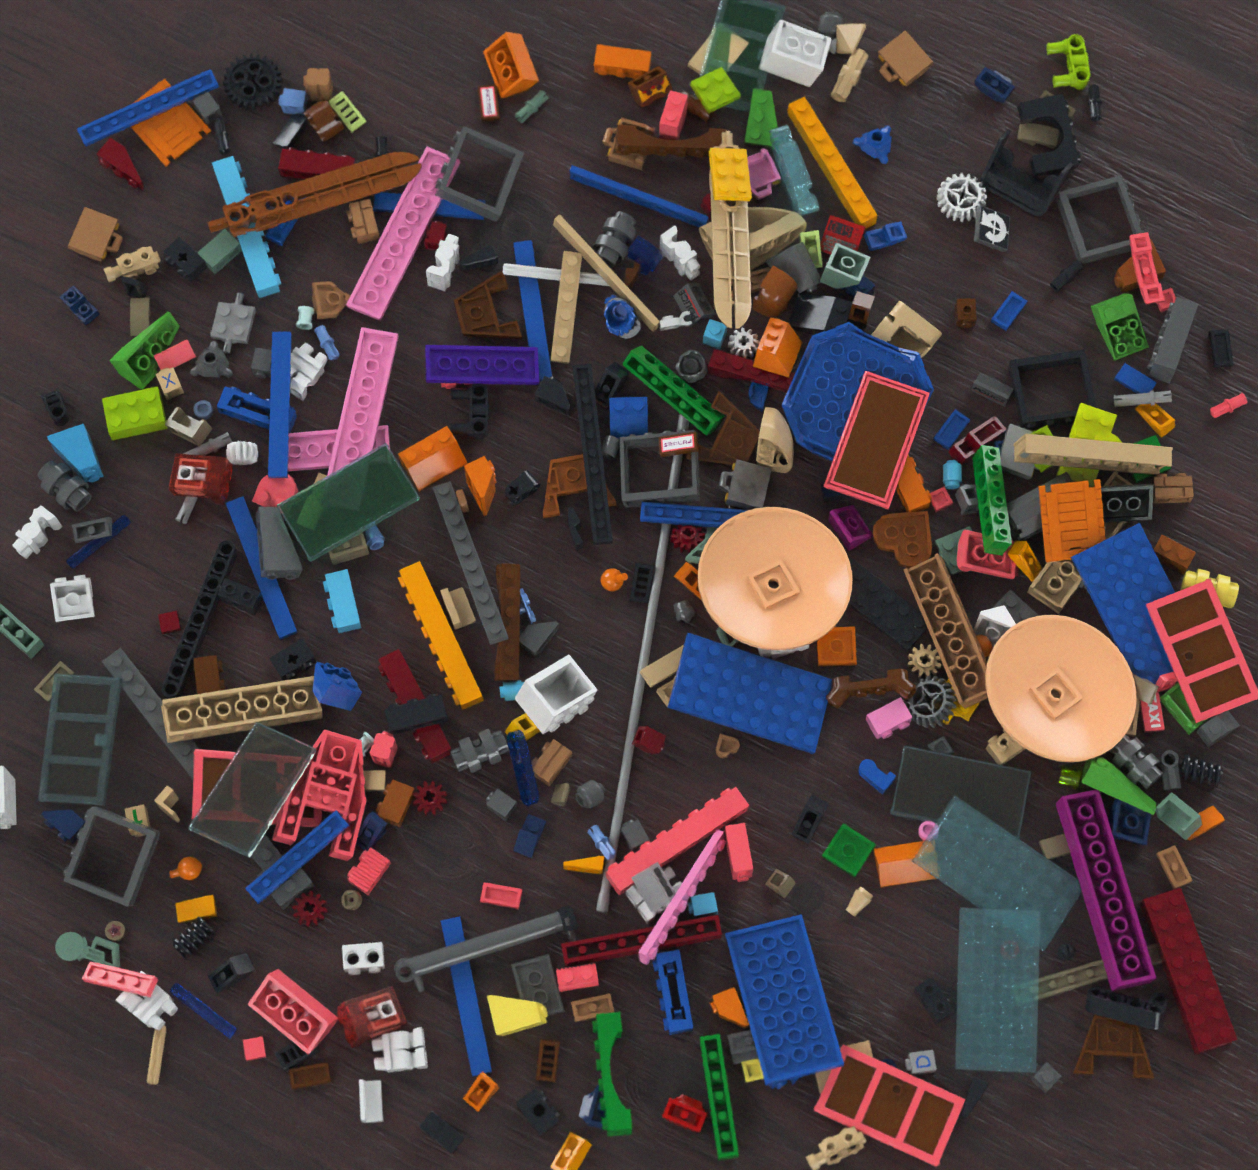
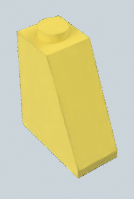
[487,995,548,1036]

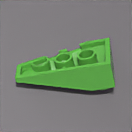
[110,312,180,389]
[1081,757,1156,815]

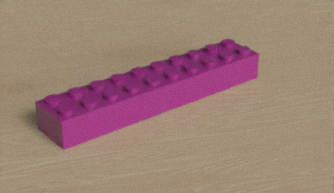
[1055,790,1156,992]

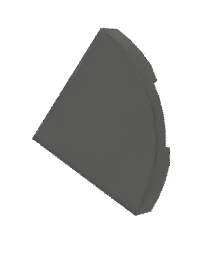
[927,736,954,756]

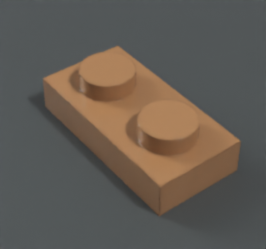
[1156,845,1193,890]
[571,994,614,1023]

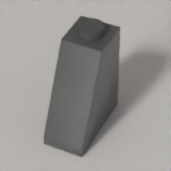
[766,242,821,293]

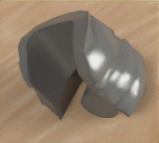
[673,599,696,623]

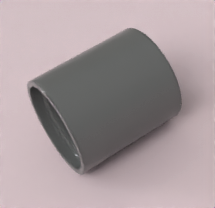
[601,435,620,460]

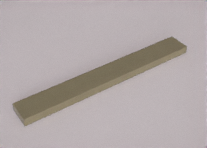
[1011,944,1162,1006]

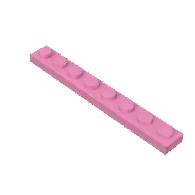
[639,829,726,965]

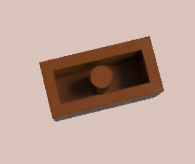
[1154,535,1196,575]
[376,779,415,827]

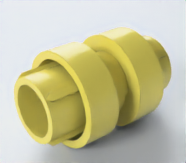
[1180,569,1239,608]

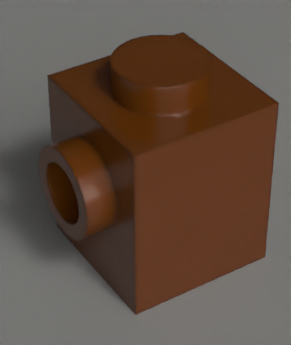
[955,298,977,328]

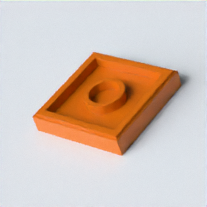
[817,627,857,666]

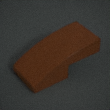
[624,251,643,289]

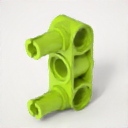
[1047,34,1090,90]

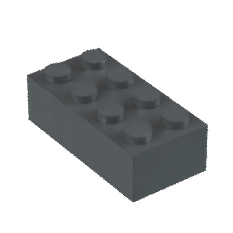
[1147,297,1198,384]

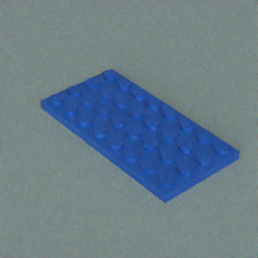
[1071,523,1175,684]
[667,633,832,754]
[725,914,844,1086]

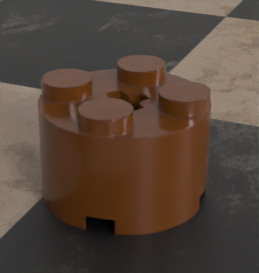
[304,98,345,143]

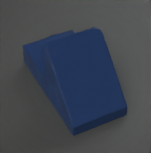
[356,811,387,851]
[513,814,546,858]

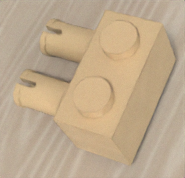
[986,730,1026,767]

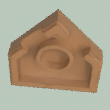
[312,281,350,319]

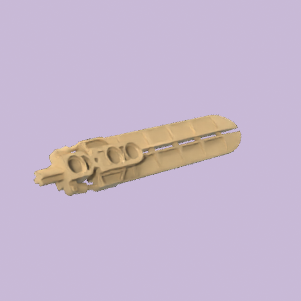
[709,131,751,329]

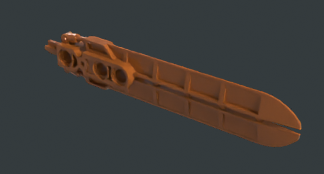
[207,152,422,237]

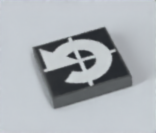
[974,206,1010,252]

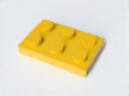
[709,148,752,201]

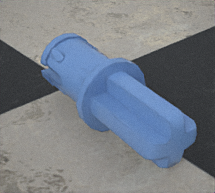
[314,325,339,361]
[588,825,616,860]

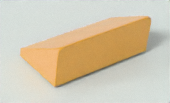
[550,1132,591,1170]

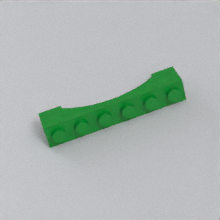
[592,1012,632,1137]

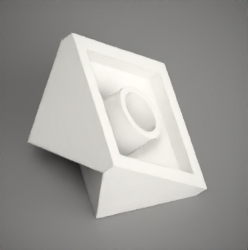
[973,606,1016,647]

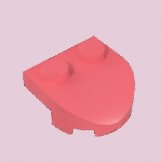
[252,474,298,516]

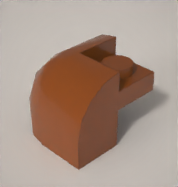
[752,266,798,317]

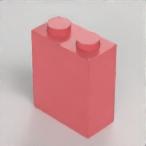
[659,91,688,140]
[724,823,753,882]

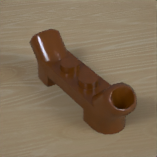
[826,669,916,709]

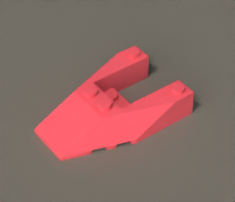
[272,729,366,861]

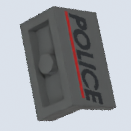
[673,283,715,327]
[971,373,1014,407]

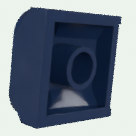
[1108,798,1151,846]

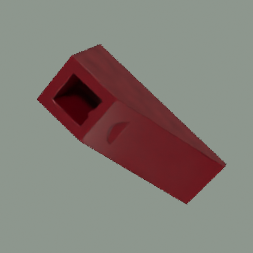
[97,137,144,190]

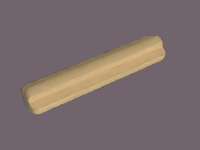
[147,1026,167,1085]

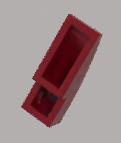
[948,416,1007,465]

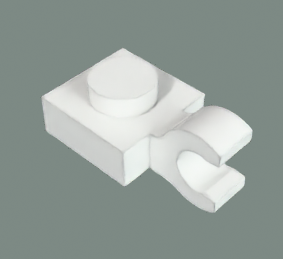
[659,311,692,331]

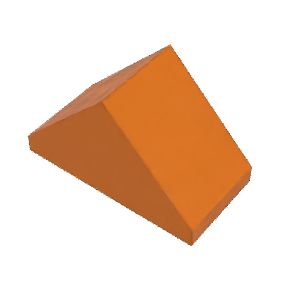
[463,1071,499,1111]

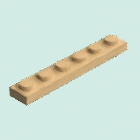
[551,251,582,364]

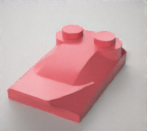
[956,530,1019,579]

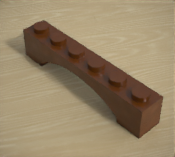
[615,125,727,158]
[494,563,520,682]

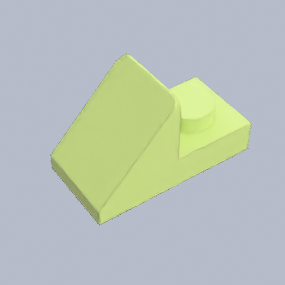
[800,230,823,268]

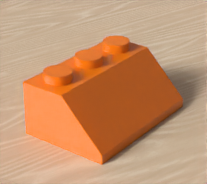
[483,32,539,98]
[753,317,803,377]
[398,426,468,491]
[464,456,497,516]

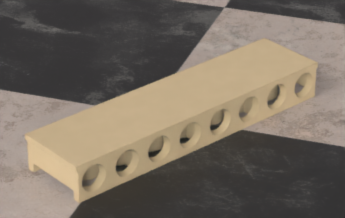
[1014,434,1173,475]
[1027,471,1133,614]
[161,676,323,743]

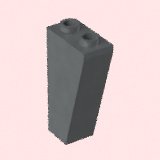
[256,507,302,580]

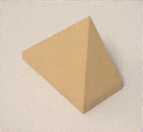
[836,23,866,54]

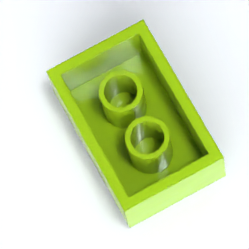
[102,386,168,441]

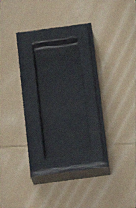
[1209,329,1234,368]

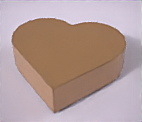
[456,489,469,513]
[716,734,740,758]

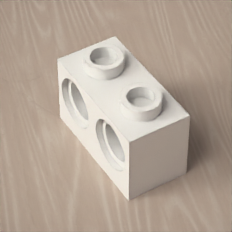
[342,942,385,975]

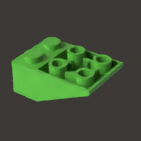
[1091,293,1149,360]

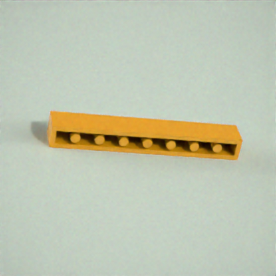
[788,96,877,229]
[398,561,483,710]

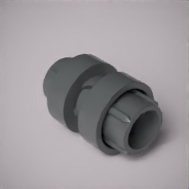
[593,212,637,268]
[37,461,92,512]
[450,728,509,773]
[1109,734,1163,789]

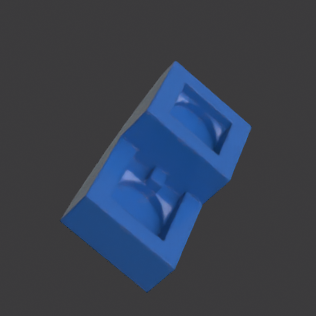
[864,222,907,251]

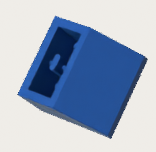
[313,662,362,711]

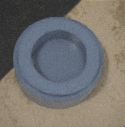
[194,400,213,420]

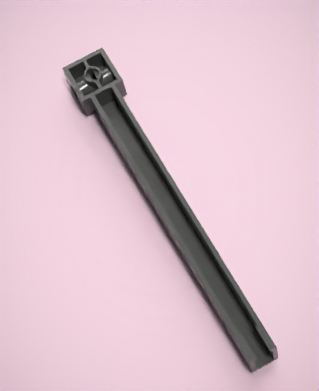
[102,647,314,910]

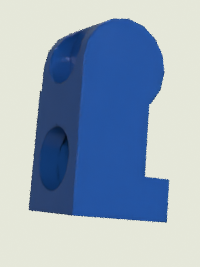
[858,759,896,794]

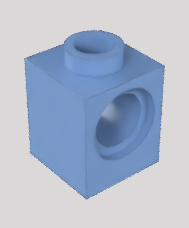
[279,88,308,116]

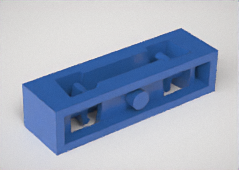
[217,387,297,433]
[652,950,693,1035]

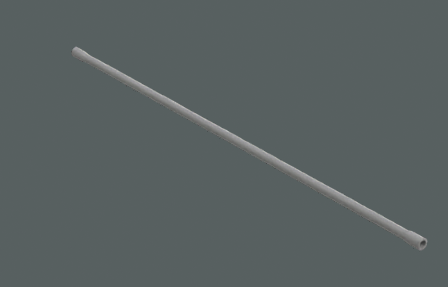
[596,414,689,913]

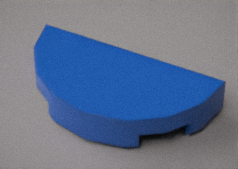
[749,382,769,412]

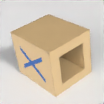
[156,367,184,400]

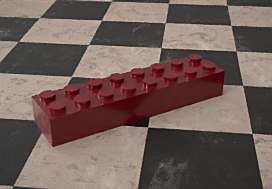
[1140,888,1237,1055]

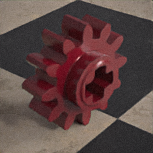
[671,525,705,554]
[413,781,447,816]
[292,891,328,927]

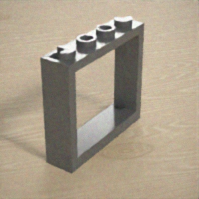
[435,126,524,222]
[1056,175,1145,264]
[620,429,700,508]
[63,806,161,907]

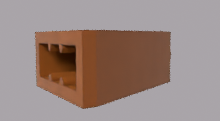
[1114,239,1166,293]

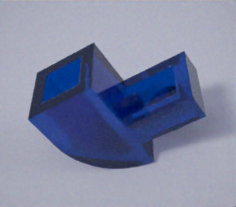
[628,236,663,276]

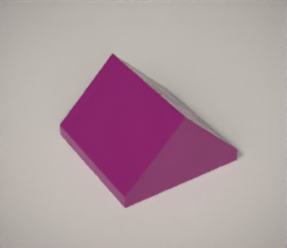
[828,505,873,551]

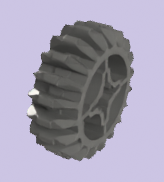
[905,676,957,728]

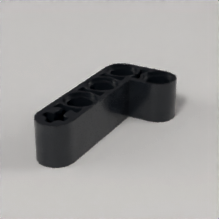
[1085,987,1169,1030]

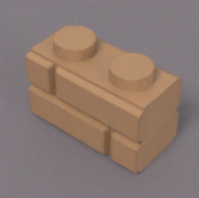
[304,68,333,101]
[347,199,380,244]
[1151,473,1194,503]
[530,739,572,787]

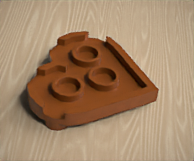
[872,511,932,568]

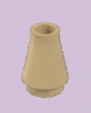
[846,886,873,917]

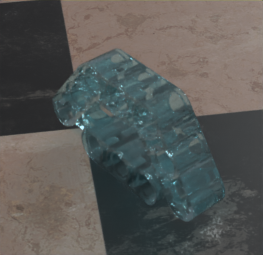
[769,125,819,216]

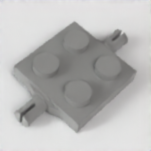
[210,293,256,354]

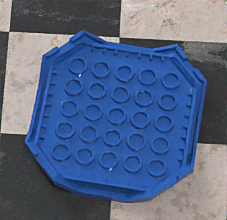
[781,322,934,462]

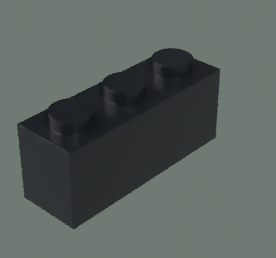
[384,694,448,735]

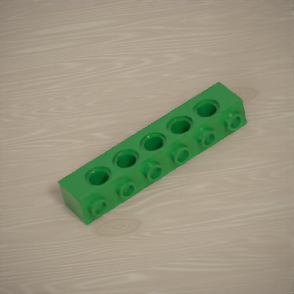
[622,345,726,436]
[972,445,1012,556]
[699,1034,739,1161]

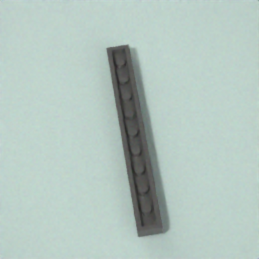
[432,481,509,645]

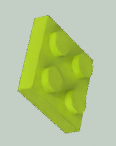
[690,67,741,113]

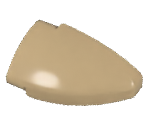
[699,207,807,276]
[871,301,942,358]
[756,407,794,473]

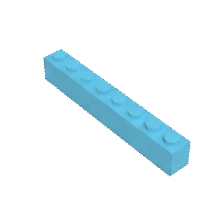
[212,156,281,298]

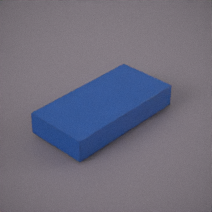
[991,291,1027,331]
[1114,363,1157,394]
[933,409,971,450]

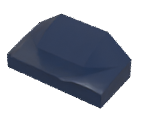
[974,67,1015,103]
[579,1085,616,1129]

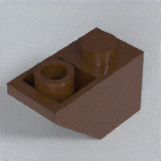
[848,291,875,328]

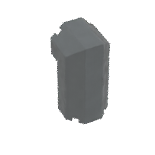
[1007,472,1073,541]

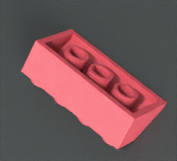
[248,969,339,1054]

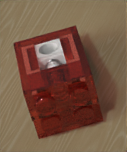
[169,453,233,505]
[337,986,407,1049]

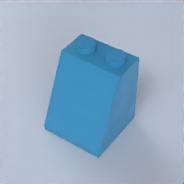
[47,424,103,482]

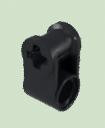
[41,388,69,426]
[505,470,541,506]

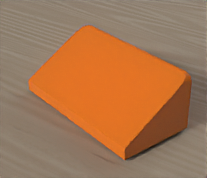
[1188,806,1225,841]

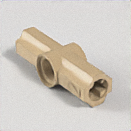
[831,49,868,102]

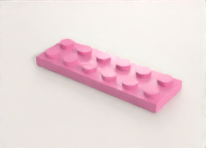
[288,425,391,472]

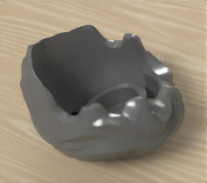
[675,350,708,383]

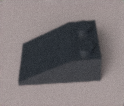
[788,293,853,335]

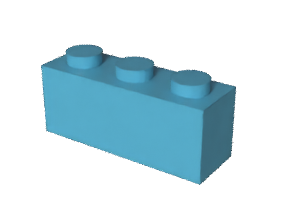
[323,569,361,633]

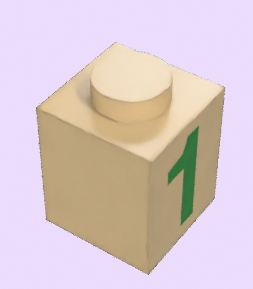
[125,804,151,837]

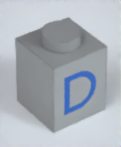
[905,1050,937,1076]

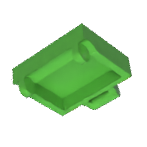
[1160,683,1210,735]

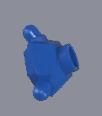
[853,125,891,164]

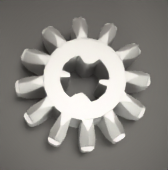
[728,328,760,358]
[226,441,258,465]

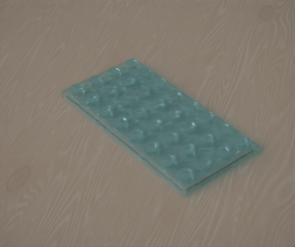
[912,796,1082,951]
[955,908,1040,1073]

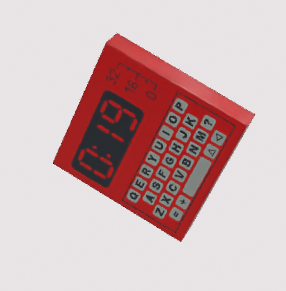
[820,215,866,255]

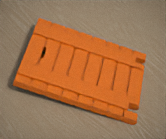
[131,79,211,167]
[1038,479,1106,562]

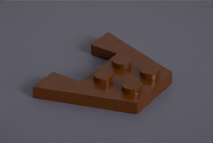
[454,270,522,339]
[686,391,760,465]
[1073,1015,1154,1079]

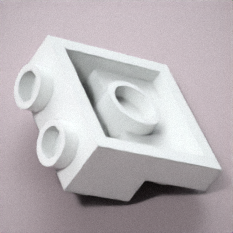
[50,575,95,622]

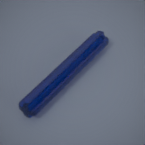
[66,515,131,569]
[170,983,236,1038]

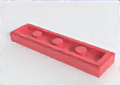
[82,961,158,997]

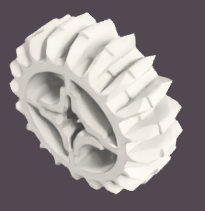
[937,173,987,223]

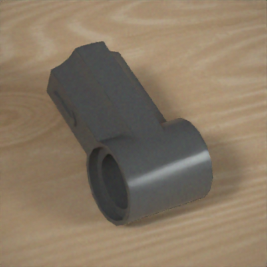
[1158,750,1181,791]

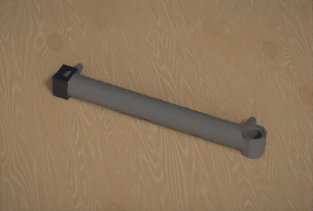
[394,905,578,992]

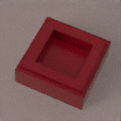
[158,610,181,634]

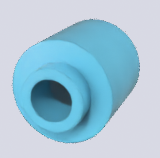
[943,460,962,489]
[500,680,525,701]

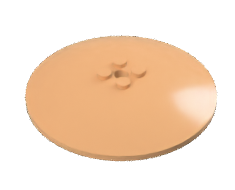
[698,507,852,650]
[985,615,1136,762]

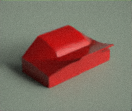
[662,1094,707,1133]

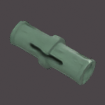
[515,90,548,123]

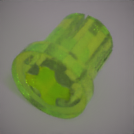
[1059,768,1082,790]

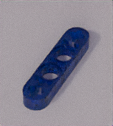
[507,730,539,806]

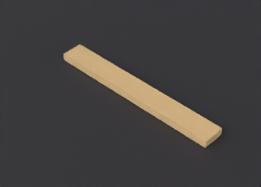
[553,215,660,332]

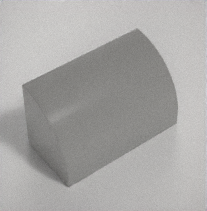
[632,862,676,912]

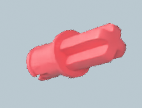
[1210,393,1247,418]

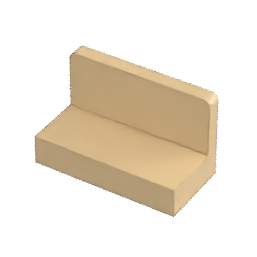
[440,587,476,630]
[154,786,180,823]

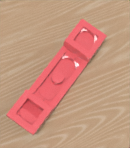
[1129,232,1165,305]

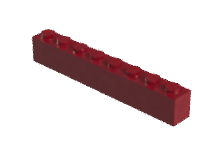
[561,915,722,967]

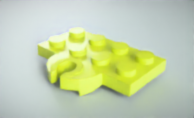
[1057,403,1122,487]

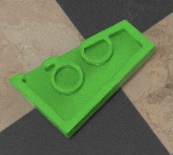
[745,88,781,149]

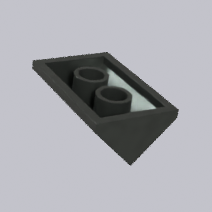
[1101,484,1153,522]

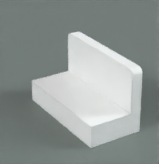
[359,1079,383,1123]

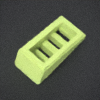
[328,92,366,133]

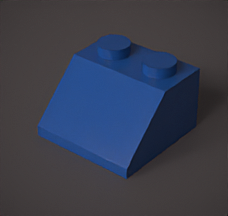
[609,397,648,440]

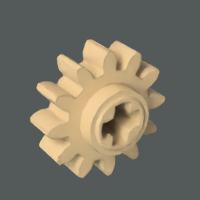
[907,644,941,678]

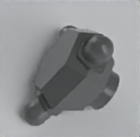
[190,341,233,378]

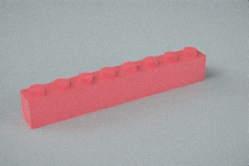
[606,787,749,895]

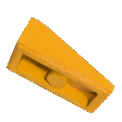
[1135,403,1175,437]
[1008,541,1042,582]
[563,856,604,874]
[175,895,217,923]

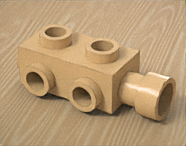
[104,246,161,282]
[806,1126,866,1170]

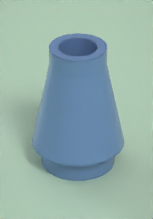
[364,520,385,550]

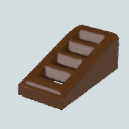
[535,1038,560,1082]

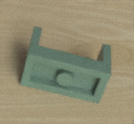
[197,229,242,274]
[1156,792,1202,840]

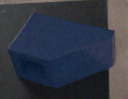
[41,810,85,844]

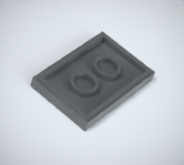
[511,954,565,1017]

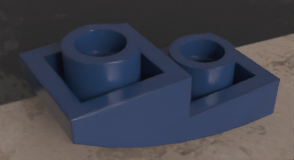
[60,285,100,326]

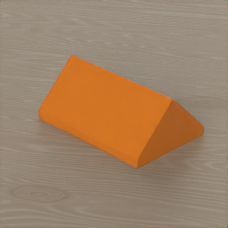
[873,841,939,888]

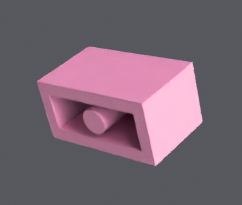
[866,697,912,739]

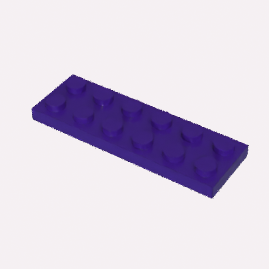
[425,345,539,385]

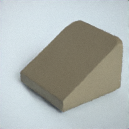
[551,783,570,807]
[765,869,795,898]

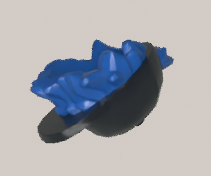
[604,295,642,339]

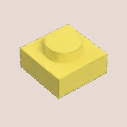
[741,1059,764,1083]

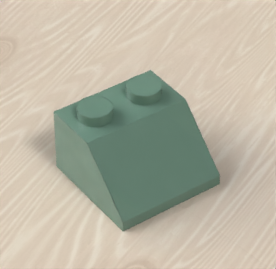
[820,243,871,289]

